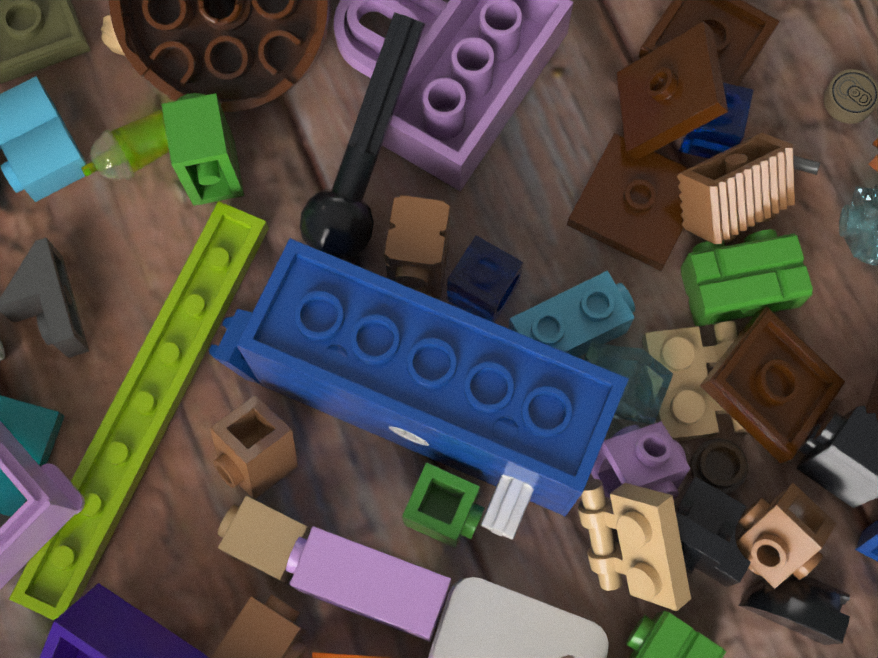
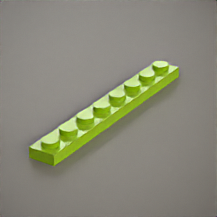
[9,201,269,620]

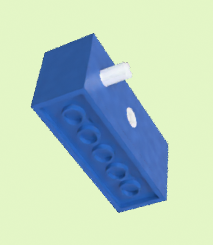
[237,238,629,540]

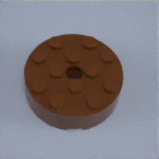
[109,0,331,113]

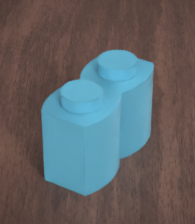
[0,76,91,202]

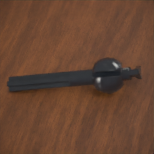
[299,12,425,259]

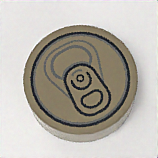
[823,69,878,124]

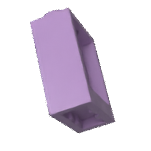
[286,526,451,642]

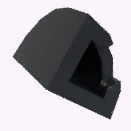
[738,574,850,645]

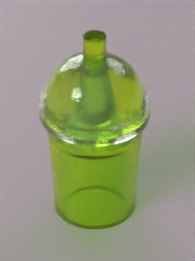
[81,109,169,180]

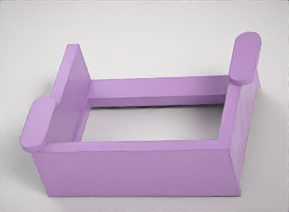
[0,421,85,590]

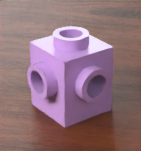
[591,421,690,500]

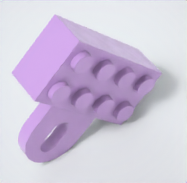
[334,0,573,191]

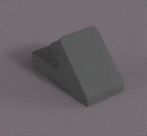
[0,238,89,358]

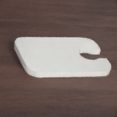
[428,577,609,658]

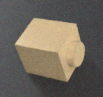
[218,496,311,584]

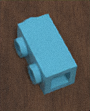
[508,270,635,357]

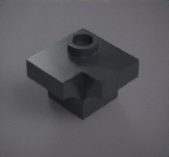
[674,476,751,587]

